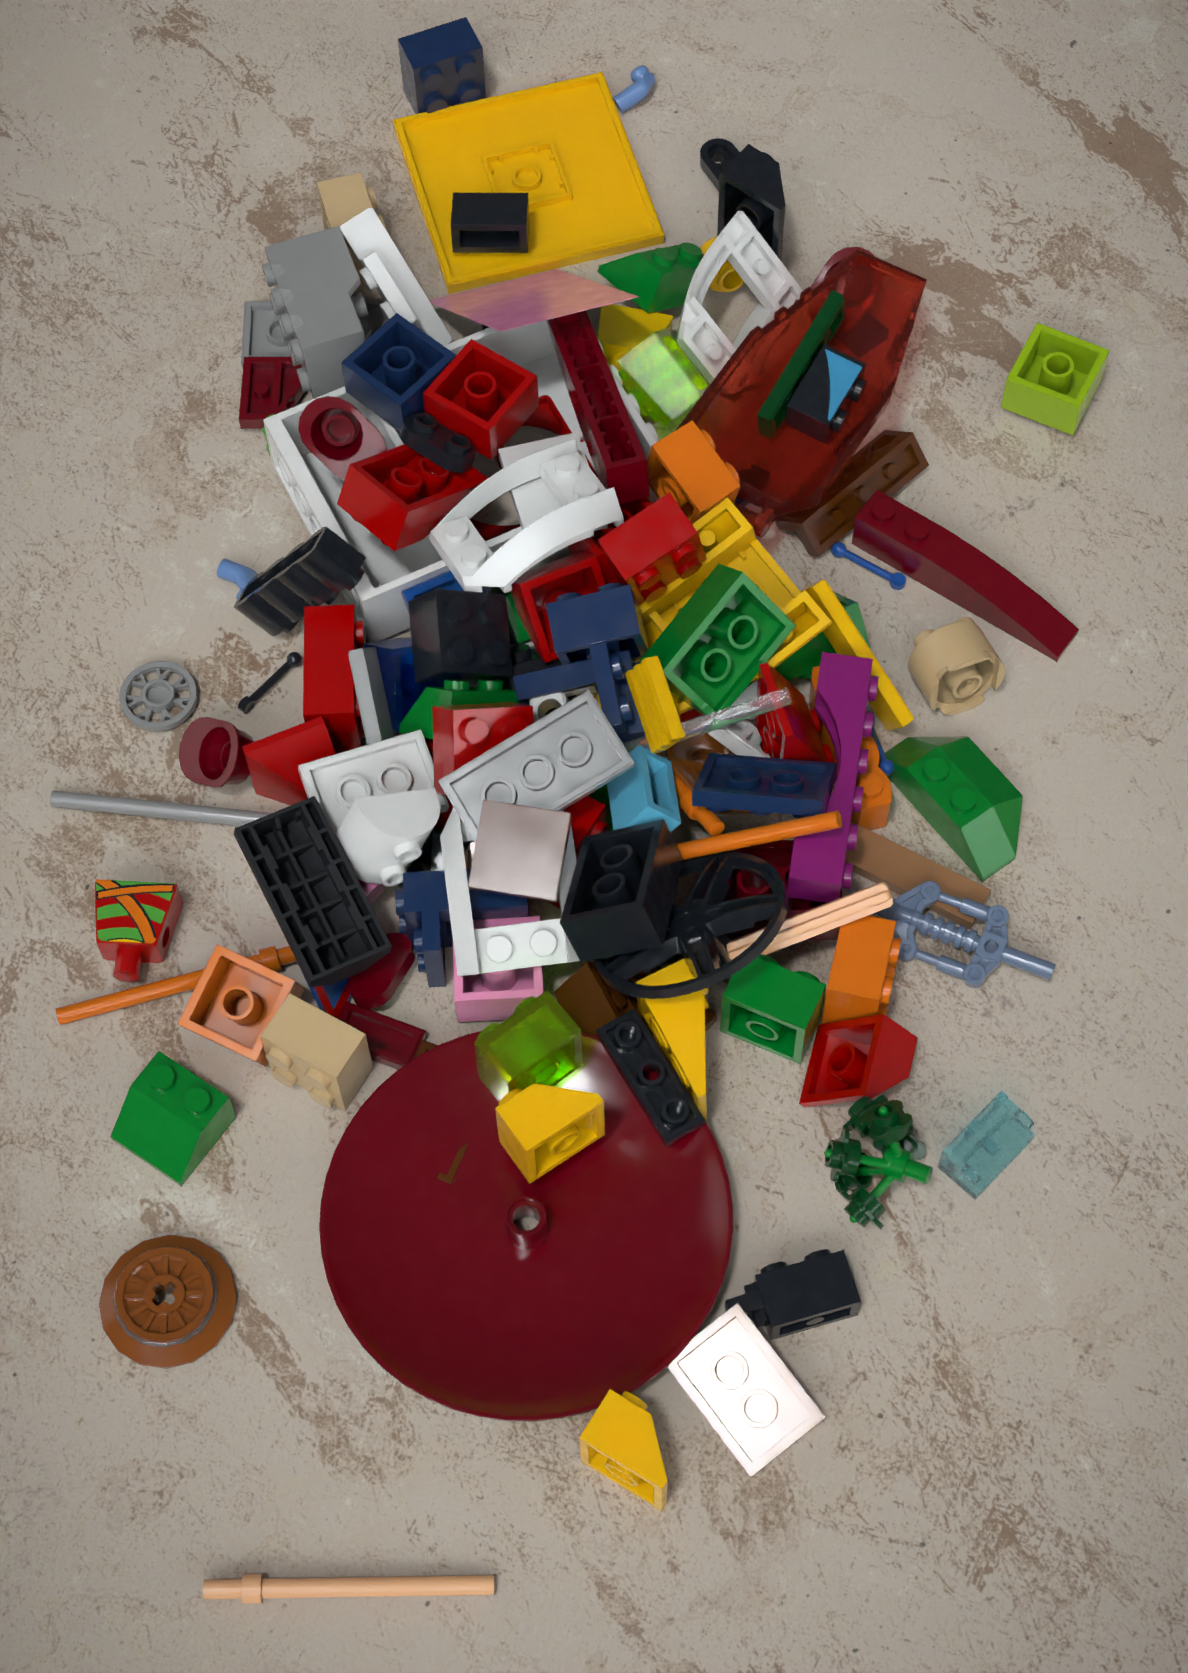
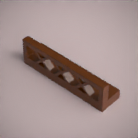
[774,430,929,557]

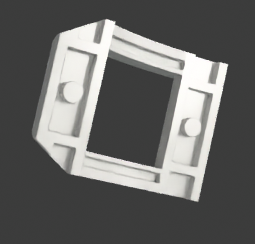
[676,211,805,394]
[429,438,624,593]
[440,807,580,976]

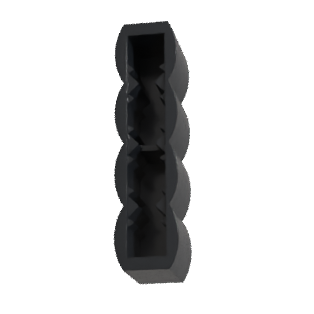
[234,526,366,636]

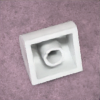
[335,788,440,887]

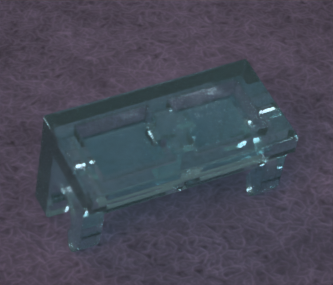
[938,1091,1035,1200]

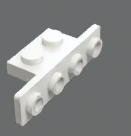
[340,208,452,346]

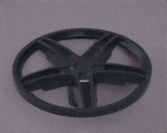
[593,851,788,999]

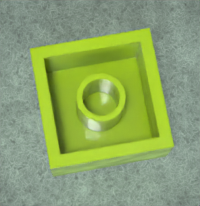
[1001,322,1110,435]

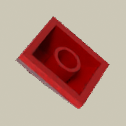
[242,716,336,806]
[799,1014,918,1108]

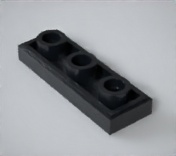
[596,1008,705,1147]

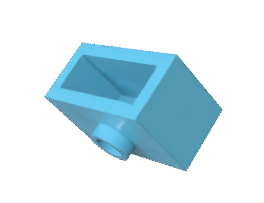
[607,744,681,833]

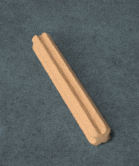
[726,882,894,960]

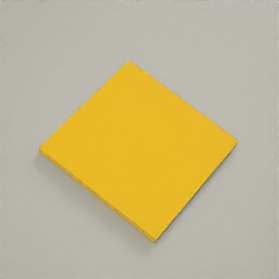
[393,72,665,294]

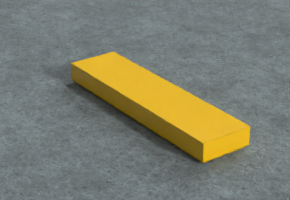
[800,579,914,731]

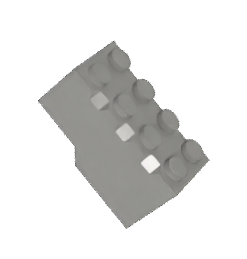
[262,226,371,399]

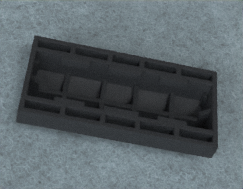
[234,796,392,987]

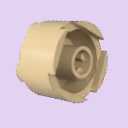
[908,617,1005,715]

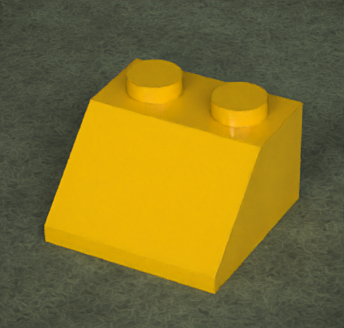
[495,1083,605,1184]
[579,1389,668,1512]

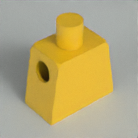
[597,304,673,385]

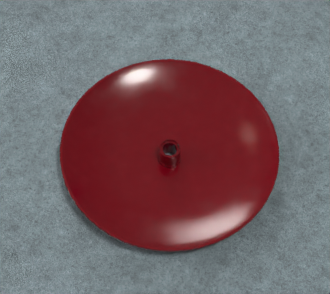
[319,1025,733,1422]

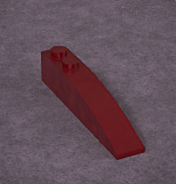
[547,310,650,504]
[852,490,1079,662]

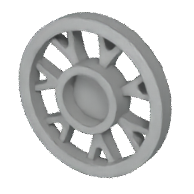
[119,661,198,732]

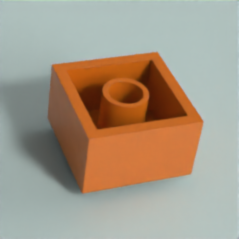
[647,420,741,524]
[821,915,902,1024]
[177,944,305,1067]

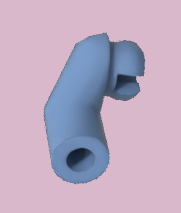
[613,65,655,113]
[217,558,258,600]

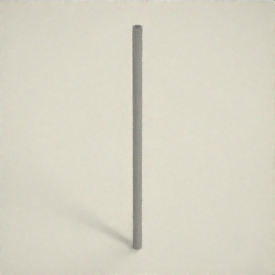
[50,790,443,833]

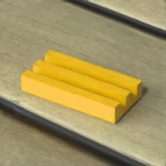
[625,656,685,754]

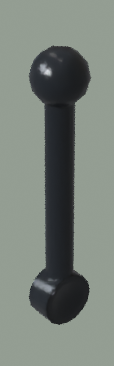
[238,652,303,714]

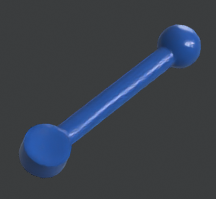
[831,542,906,590]
[871,716,894,776]

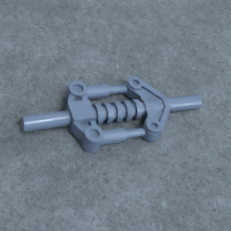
[848,881,1056,989]

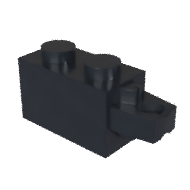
[724,1249,861,1341]

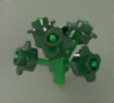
[824,1095,933,1230]

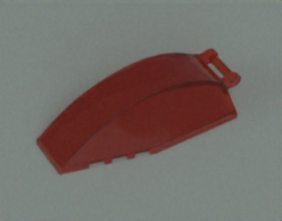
[675,249,927,538]

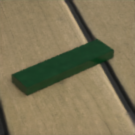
[757,290,846,439]

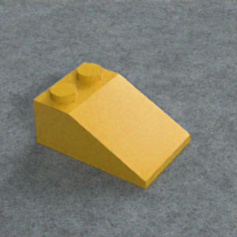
[636,959,709,1121]

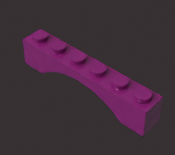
[787,652,879,903]

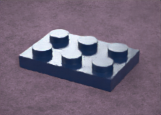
[692,753,837,818]

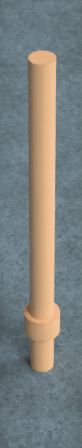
[203,1574,495,1604]

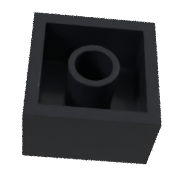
[408,589,513,687]

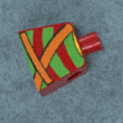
[95,879,183,982]

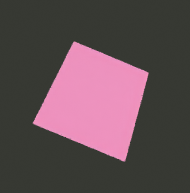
[429,269,639,332]

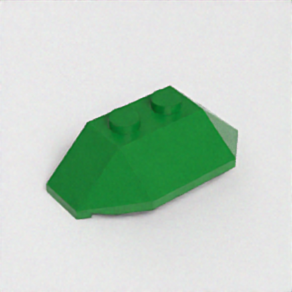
[879,736,1023,882]

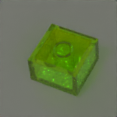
[616,328,713,426]
[474,990,583,1102]

